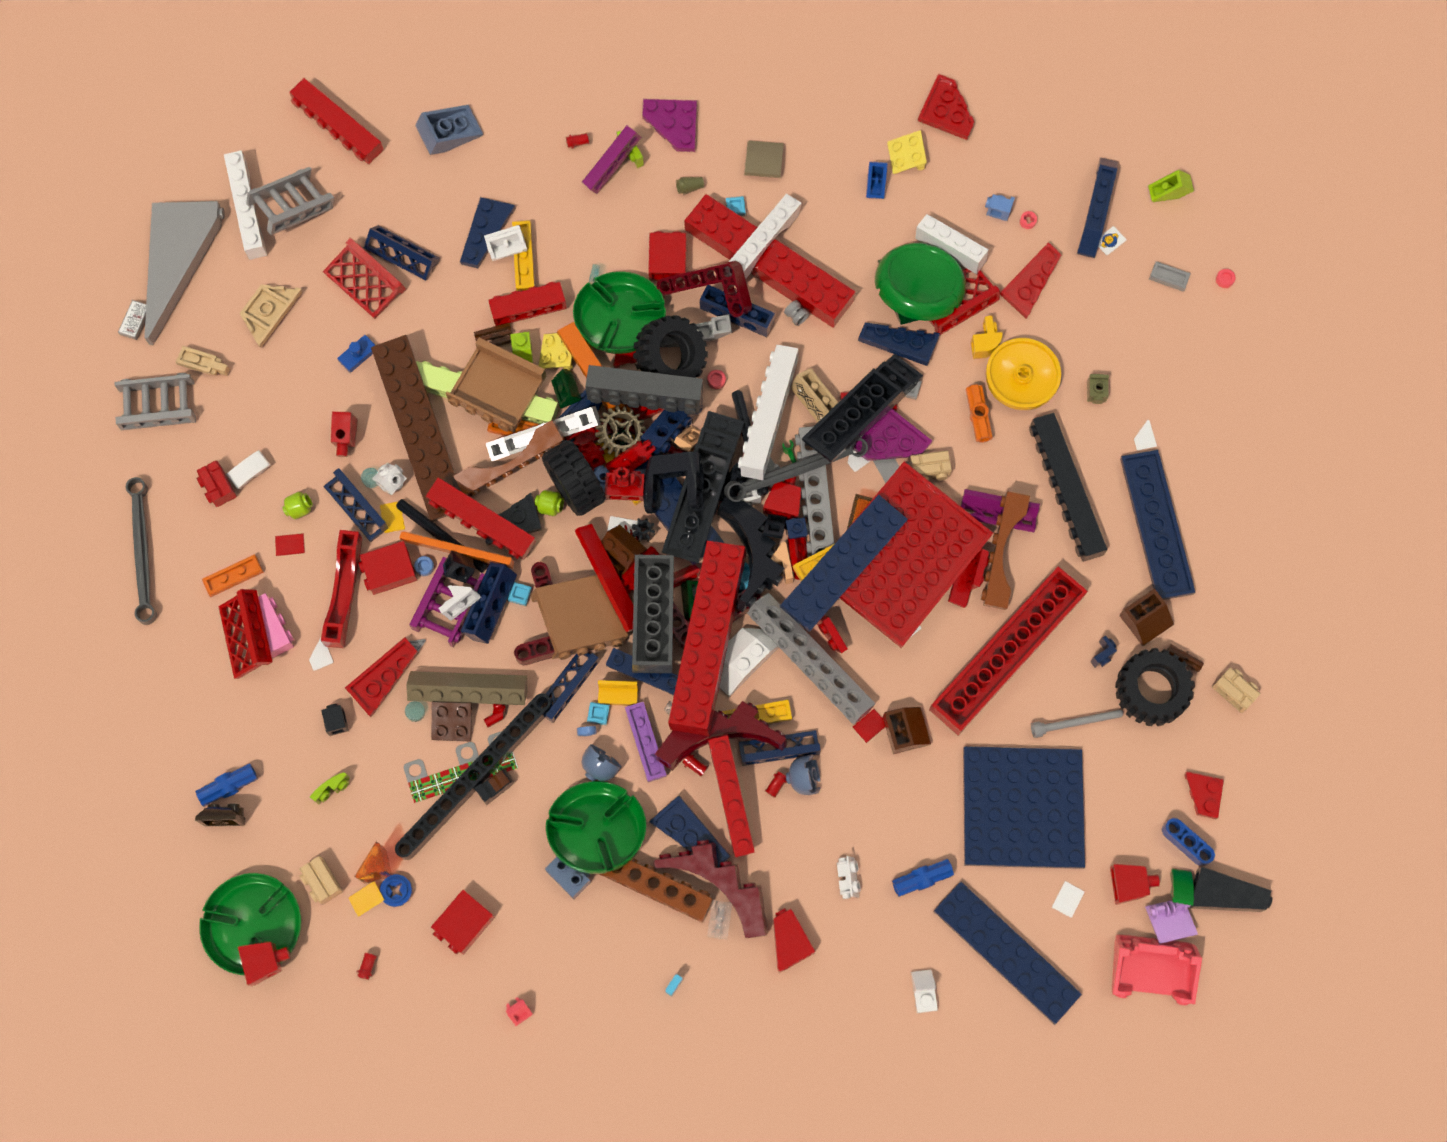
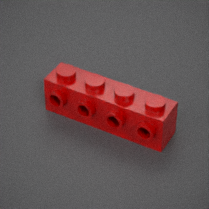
[488,282,567,326]

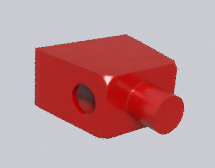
[331,411,358,457]
[763,477,801,520]
[1110,864,1160,905]
[238,942,290,986]

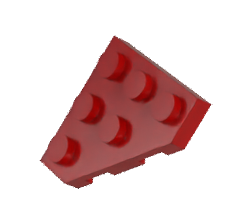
[918,74,975,140]

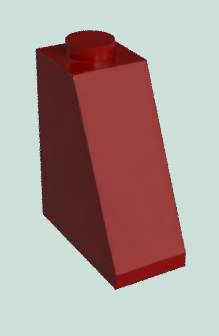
[773,908,815,973]

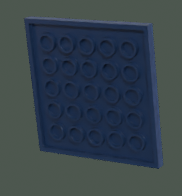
[963,747,1085,869]

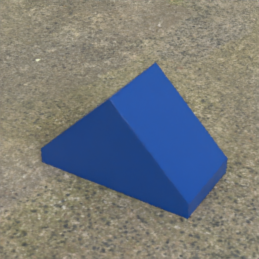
[866,161,888,199]

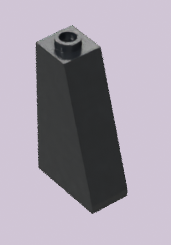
[1188,867,1273,912]

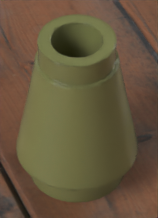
[676,177,704,195]

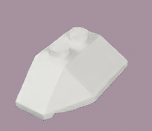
[719,628,779,697]

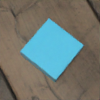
[726,196,746,216]
[507,582,532,606]
[587,702,610,725]
[665,975,683,997]

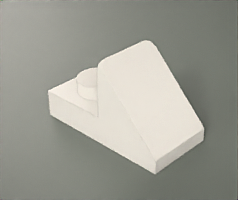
[439,585,481,621]
[911,970,938,1013]

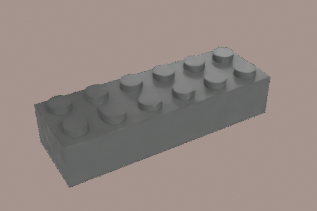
[585,365,703,415]
[632,555,674,673]

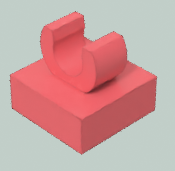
[505,997,533,1026]

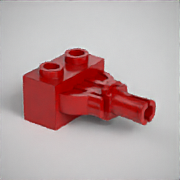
[605,467,644,501]

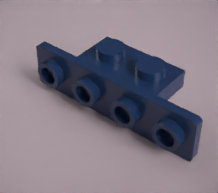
[606,648,678,696]

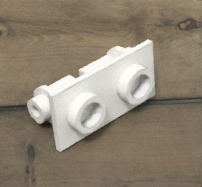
[837,856,861,899]

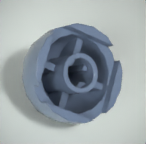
[581,744,621,781]
[786,755,820,795]

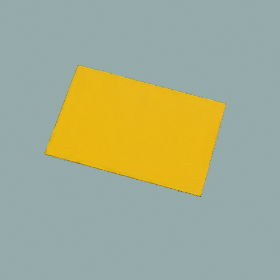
[380,501,405,533]
[349,881,384,917]

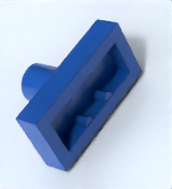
[337,335,376,373]

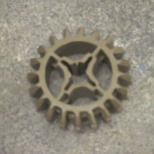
[595,406,646,457]

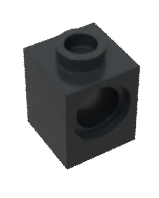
[443,550,475,583]
[321,704,349,736]

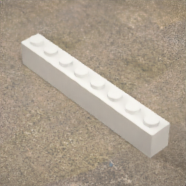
[738,345,798,480]

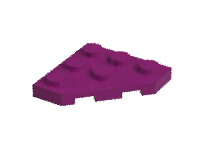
[642,99,697,152]
[853,409,932,461]

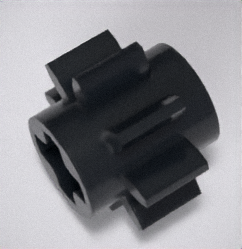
[632,518,655,542]

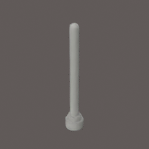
[1031,710,1124,738]

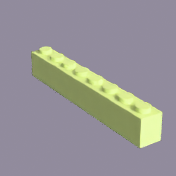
[416,361,559,424]

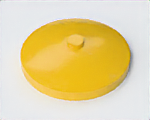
[986,338,1061,410]

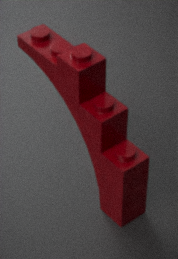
[655,701,787,771]
[654,840,768,938]

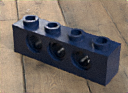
[700,285,775,337]
[641,397,703,456]
[460,562,517,644]

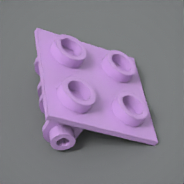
[1145,900,1198,944]

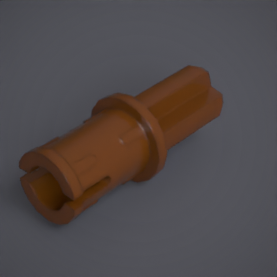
[1167,644,1204,672]

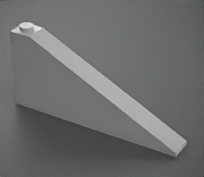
[144,201,225,345]

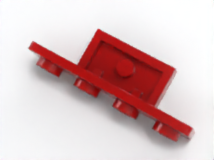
[948,547,989,608]

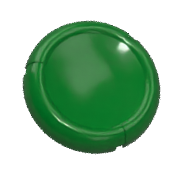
[875,243,966,321]
[573,272,666,354]
[546,781,646,874]
[199,873,302,975]

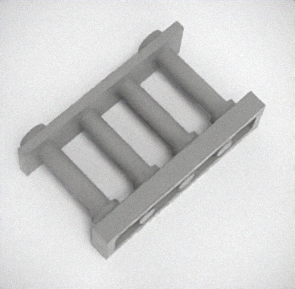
[246,167,334,235]
[114,373,196,431]

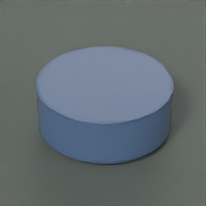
[414,556,434,576]
[577,726,597,737]

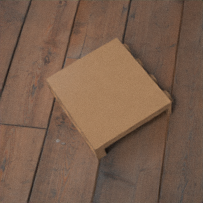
[446,338,546,432]
[530,575,629,660]

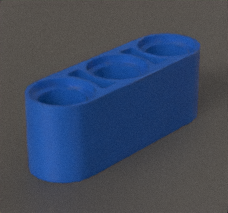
[1162,818,1215,866]

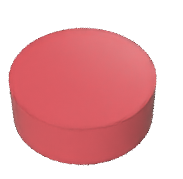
[1216,269,1236,288]
[707,370,726,389]

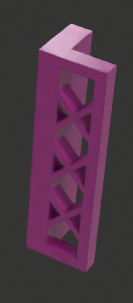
[582,125,642,194]
[961,489,1040,533]

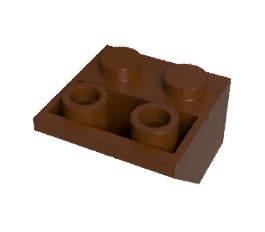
[601,525,647,580]
[1119,588,1174,646]
[883,707,931,754]

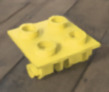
[887,130,927,174]
[539,333,573,372]

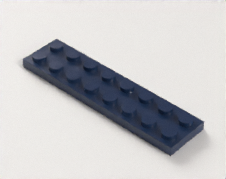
[1120,450,1196,600]
[780,494,908,632]
[933,882,1082,1025]

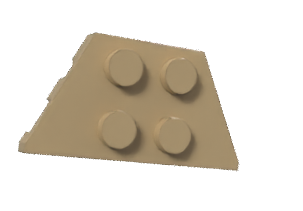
[240,285,302,348]

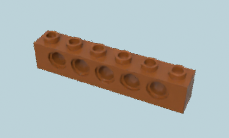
[599,858,713,923]

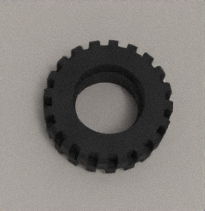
[633,315,708,378]
[542,440,606,516]
[1115,648,1195,726]

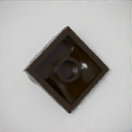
[195,804,245,827]

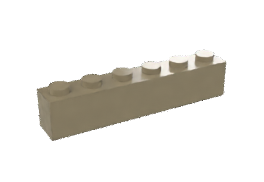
[406,671,528,705]

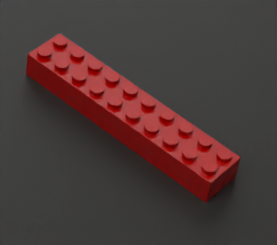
[684,194,856,328]
[668,541,746,736]
[929,566,1088,736]

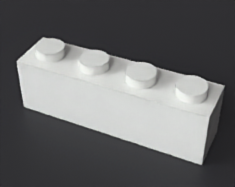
[915,214,988,274]

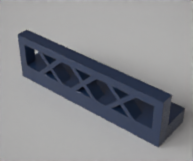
[364,225,440,281]
[324,468,388,542]
[538,653,600,723]
[739,730,821,766]

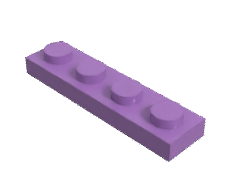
[625,702,667,782]

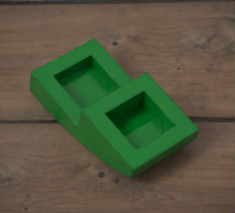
[1170,868,1194,906]

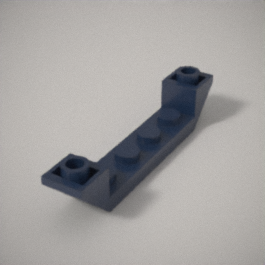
[1077,157,1118,258]

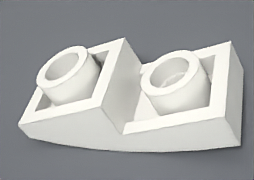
[226,450,271,489]

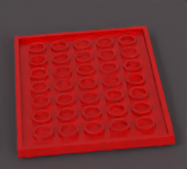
[840,461,993,648]

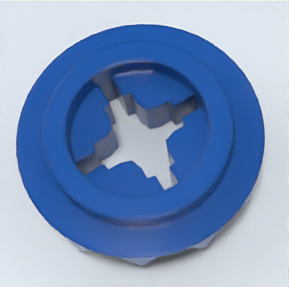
[380,874,412,907]

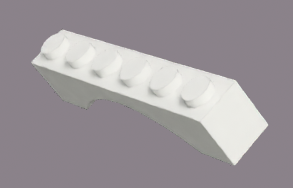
[224,150,267,260]
[729,194,802,279]
[485,406,601,461]

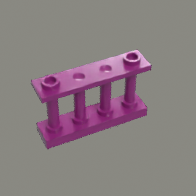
[409,557,485,647]

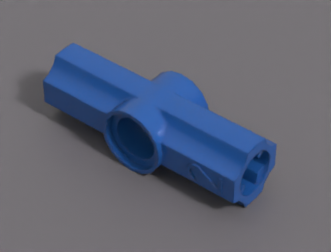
[195,764,258,807]
[892,859,954,897]

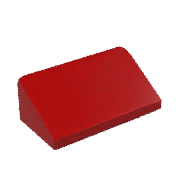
[673,564,700,588]

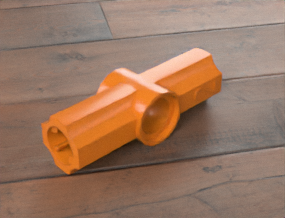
[966,384,993,443]

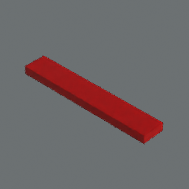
[575,524,634,633]

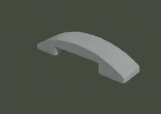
[660,314,732,347]

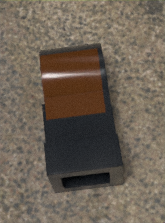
[474,769,515,806]

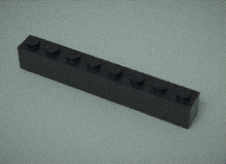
[1029,413,1108,562]

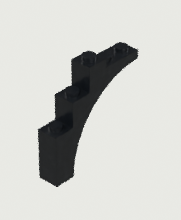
[717,492,785,612]

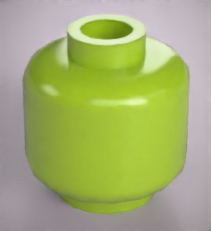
[535,490,564,516]
[282,492,313,519]

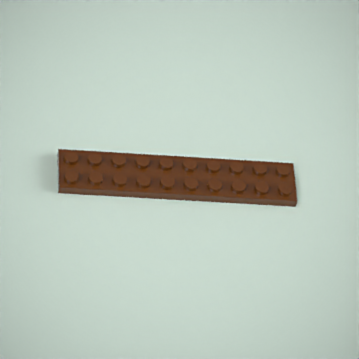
[371,335,462,522]

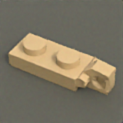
[176,346,230,376]

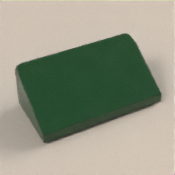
[551,369,581,409]
[681,580,698,621]

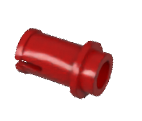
[566,133,589,149]
[682,754,708,777]
[765,771,787,798]
[357,953,377,980]

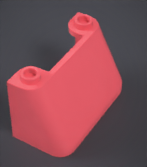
[1112,935,1202,1005]

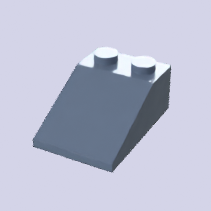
[415,105,483,155]

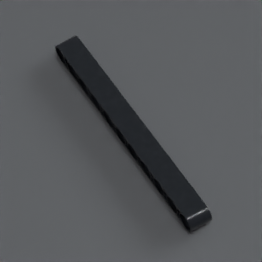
[395,693,553,860]

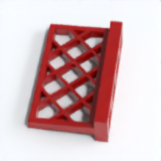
[323,238,406,319]
[930,268,1000,335]
[218,589,273,679]

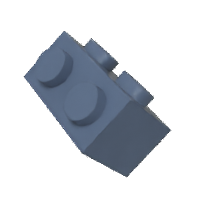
[545,857,591,899]

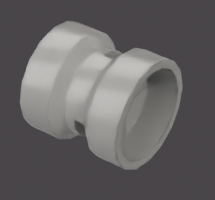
[784,300,810,326]

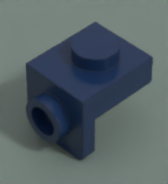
[785,518,808,539]
[1091,636,1117,668]

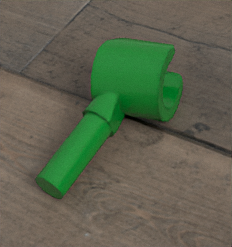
[782,440,796,463]

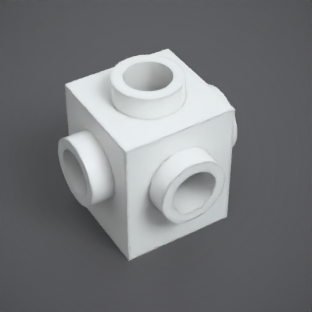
[372,463,407,495]

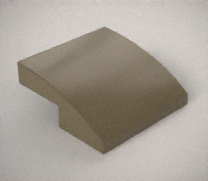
[745,140,784,178]

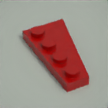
[1000,242,1062,319]
[345,637,418,717]

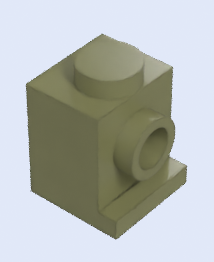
[1087,374,1109,404]

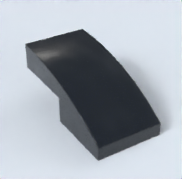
[763,514,787,539]

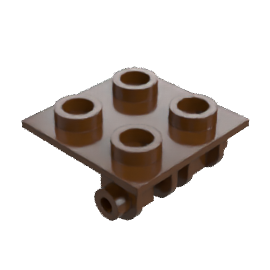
[431,702,473,742]

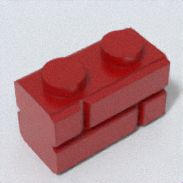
[196,460,237,507]

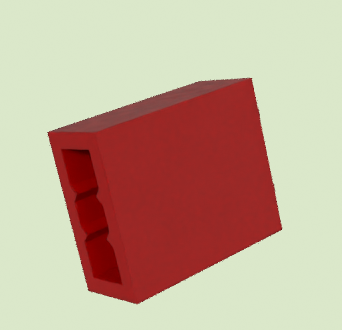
[648,231,686,281]
[358,541,418,595]
[431,889,495,955]

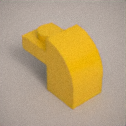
[971,316,1002,359]

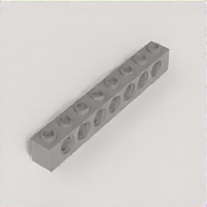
[795,427,834,556]
[747,593,875,725]

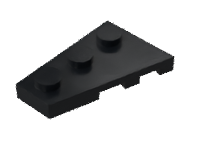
[485,493,542,545]

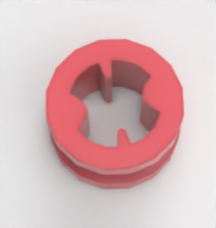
[1020,211,1037,229]

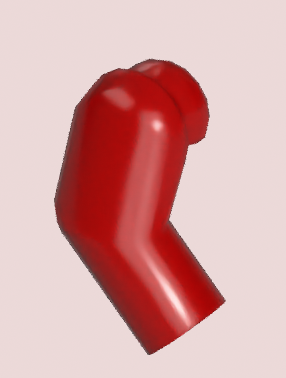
[483,704,506,728]

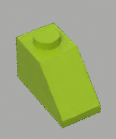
[1148,170,1194,202]
[510,332,534,364]

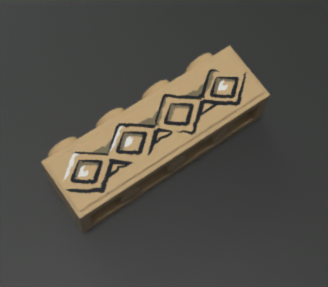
[790,368,838,423]

